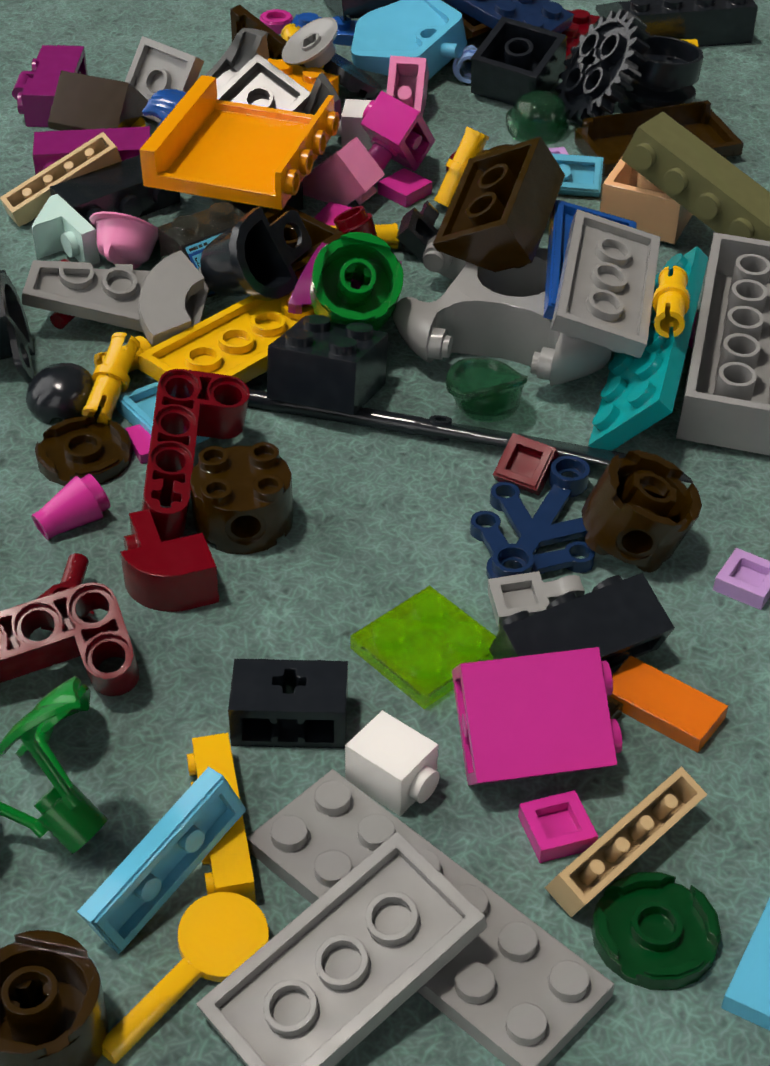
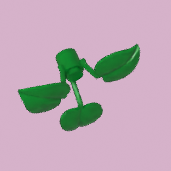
[0,676,108,854]

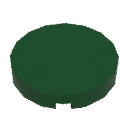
[591,872,721,990]

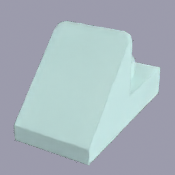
[32,194,100,265]

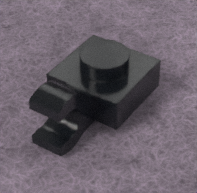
[396,201,439,263]

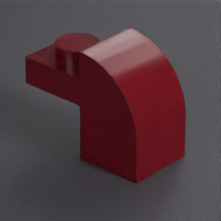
[120,509,219,612]

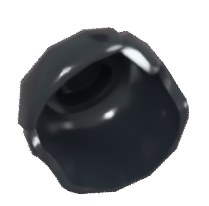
[26,363,101,424]

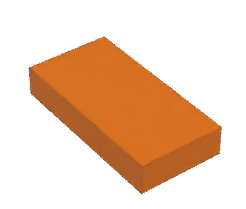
[609,655,728,753]

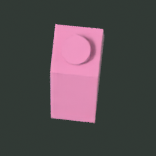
[386,55,429,117]
[303,136,385,206]

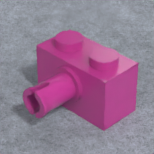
[360,90,435,186]

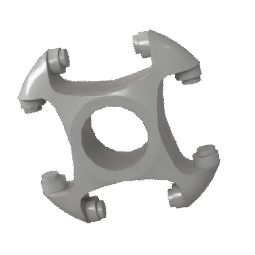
[393,235,612,386]

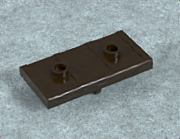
[574,100,744,177]

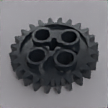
[555,9,650,127]

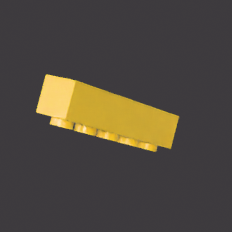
[186,733,256,903]

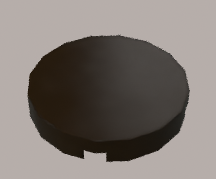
[35,416,133,486]

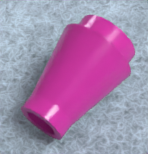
[31,474,111,540]

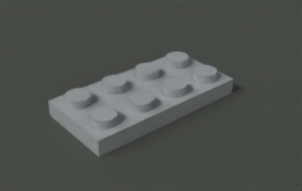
[551,209,661,358]
[196,831,487,1066]

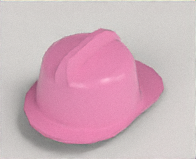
[89,211,177,270]

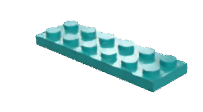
[588,246,709,451]

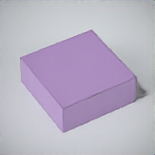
[713,548,770,610]

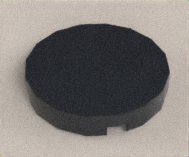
[322,53,381,100]

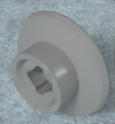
[282,17,338,68]

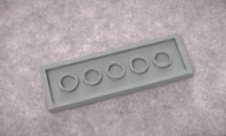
[247,769,615,1066]

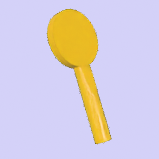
[101,892,269,1065]

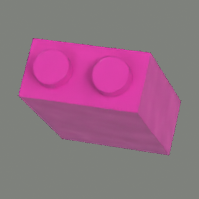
[452,647,622,786]

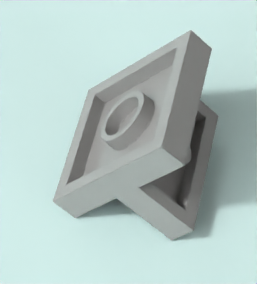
[125,36,204,123]

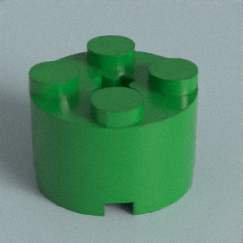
[310,232,403,331]

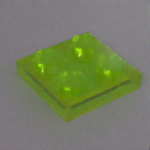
[350,585,496,709]

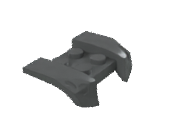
[205,28,341,145]

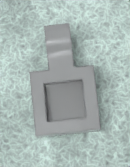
[488,571,585,631]

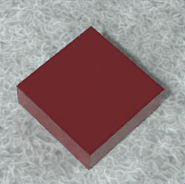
[493,433,559,496]

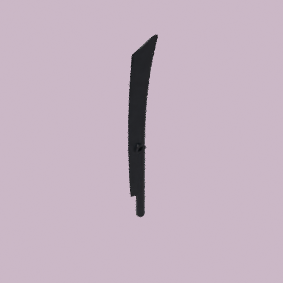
[248,389,693,483]

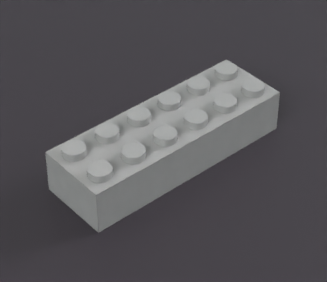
[676,232,770,456]

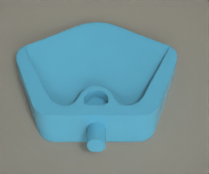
[351,0,467,79]

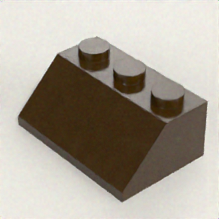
[433,136,565,272]

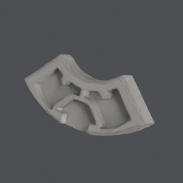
[139,250,205,347]

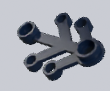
[470,455,595,579]

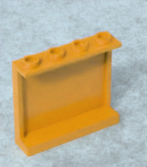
[139,75,339,210]

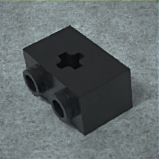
[228,659,348,749]

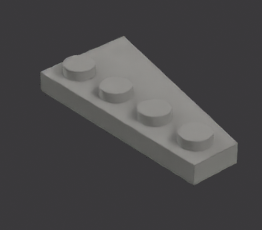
[22,260,210,332]

